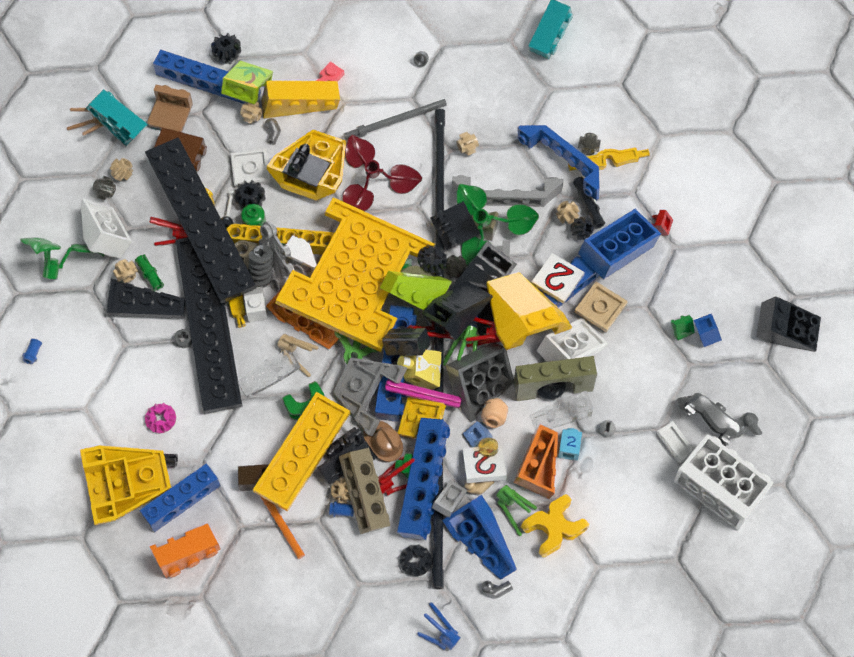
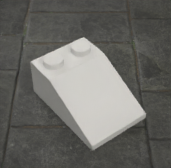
[81,199,132,259]
[537,318,608,362]

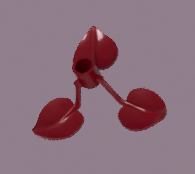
[343,135,422,212]

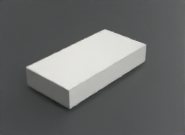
[656,421,694,465]

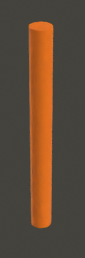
[260,496,305,559]

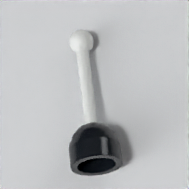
[221,190,235,229]

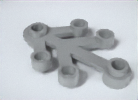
[259,221,295,293]

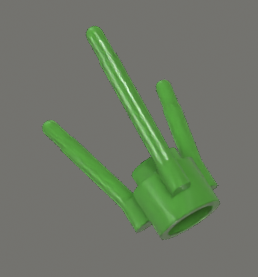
[444,326,479,366]
[496,485,537,536]

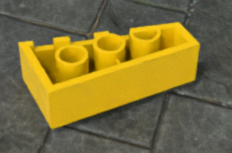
[261,81,340,119]

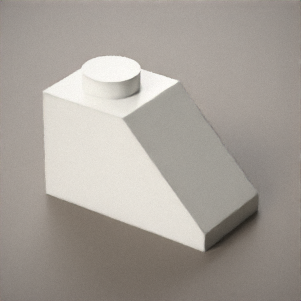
[244,286,268,323]

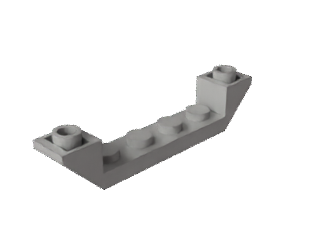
[452,175,563,207]

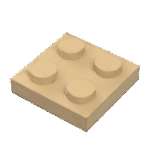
[574,282,628,333]

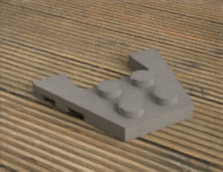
[333,358,407,436]

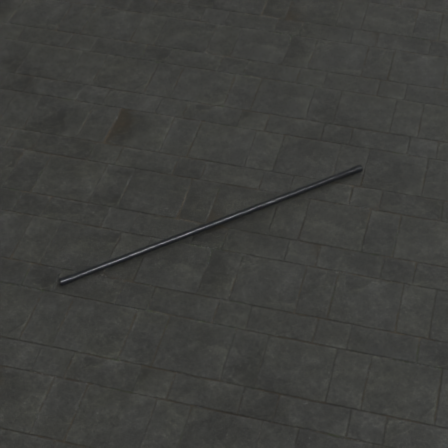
[432,109,445,590]

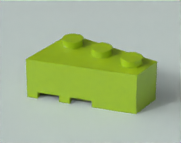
[380,271,452,310]

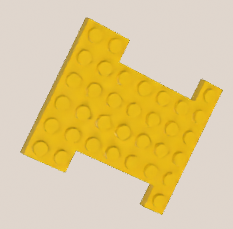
[275,197,435,352]

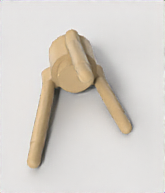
[278,334,319,377]

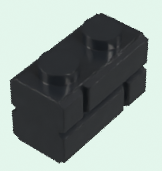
[382,328,430,356]

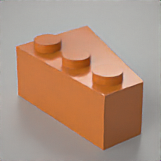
[513,424,558,499]
[149,523,221,578]

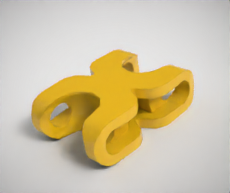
[521,494,590,558]

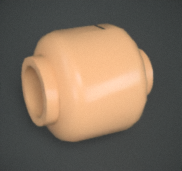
[481,398,508,428]

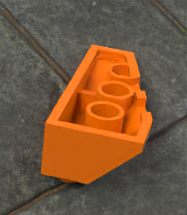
[266,287,340,349]

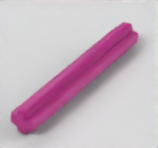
[385,379,461,408]

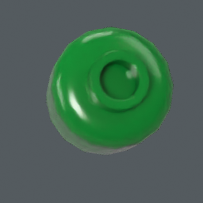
[241,204,266,226]

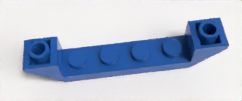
[517,125,600,201]

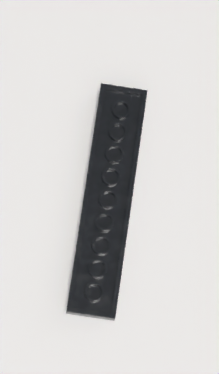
[145,137,256,304]
[175,237,243,414]

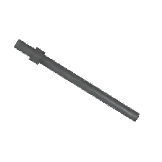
[343,99,447,140]

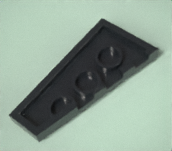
[106,278,185,319]

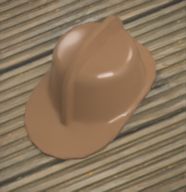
[363,421,403,462]

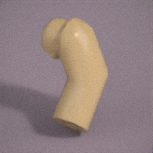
[464,481,495,494]

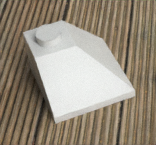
[281,236,317,278]

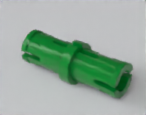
[135,254,164,291]

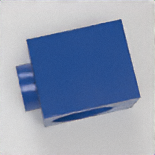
[694,313,722,347]

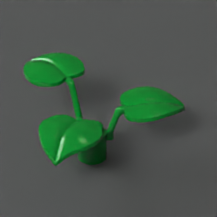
[457,184,539,267]
[20,237,104,279]

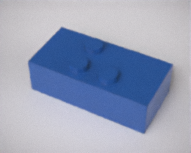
[578,208,661,280]

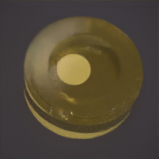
[478,438,498,457]

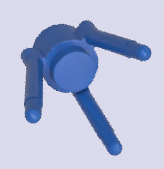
[417,602,461,651]

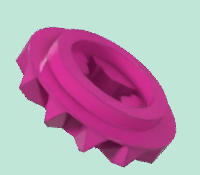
[145,403,176,433]

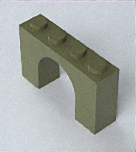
[513,356,597,401]

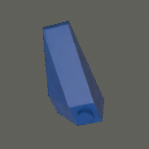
[442,495,517,580]

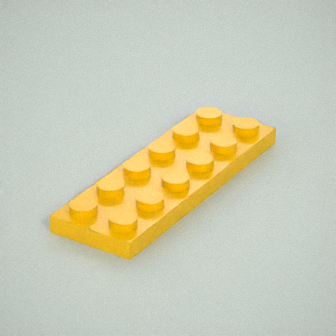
[253,392,350,512]

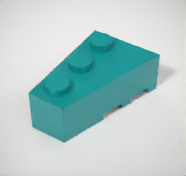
[528,0,573,59]
[86,89,148,146]

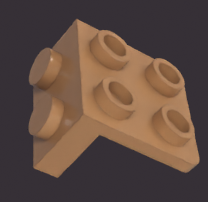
[148,84,193,132]

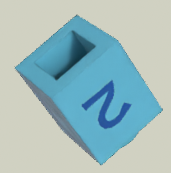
[558,428,582,461]

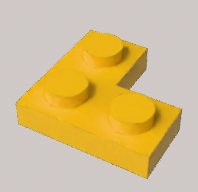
[397,397,446,439]

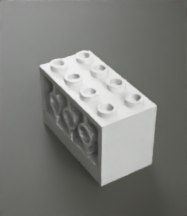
[674,434,773,530]

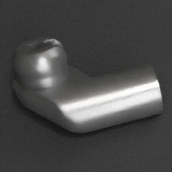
[265,118,281,145]
[482,580,513,598]

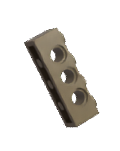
[339,448,391,535]

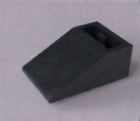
[450,241,517,293]
[422,282,493,340]
[756,296,821,352]

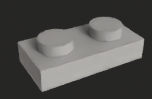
[432,480,467,518]

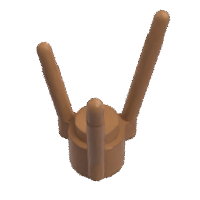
[67,108,104,136]

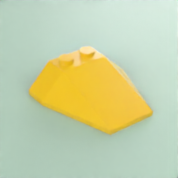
[266,130,346,201]
[486,272,572,350]
[80,445,171,525]

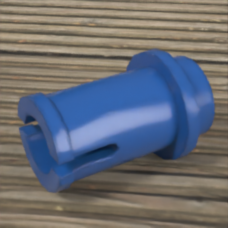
[22,338,42,364]
[329,501,354,517]

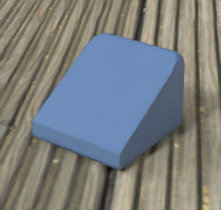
[463,422,493,448]

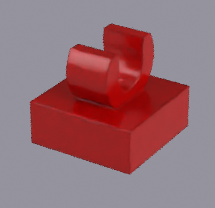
[651,210,673,236]

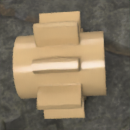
[240,102,263,124]
[456,132,479,156]
[110,158,134,181]
[556,201,580,224]
[113,259,138,283]
[331,478,351,503]

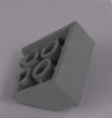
[446,343,514,422]

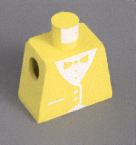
[397,350,441,390]

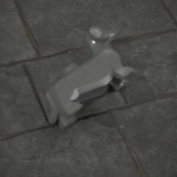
[681,393,762,446]

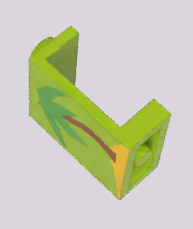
[221,61,273,104]

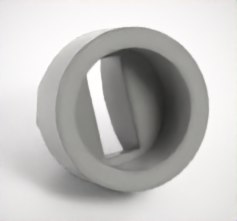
[599,420,616,437]

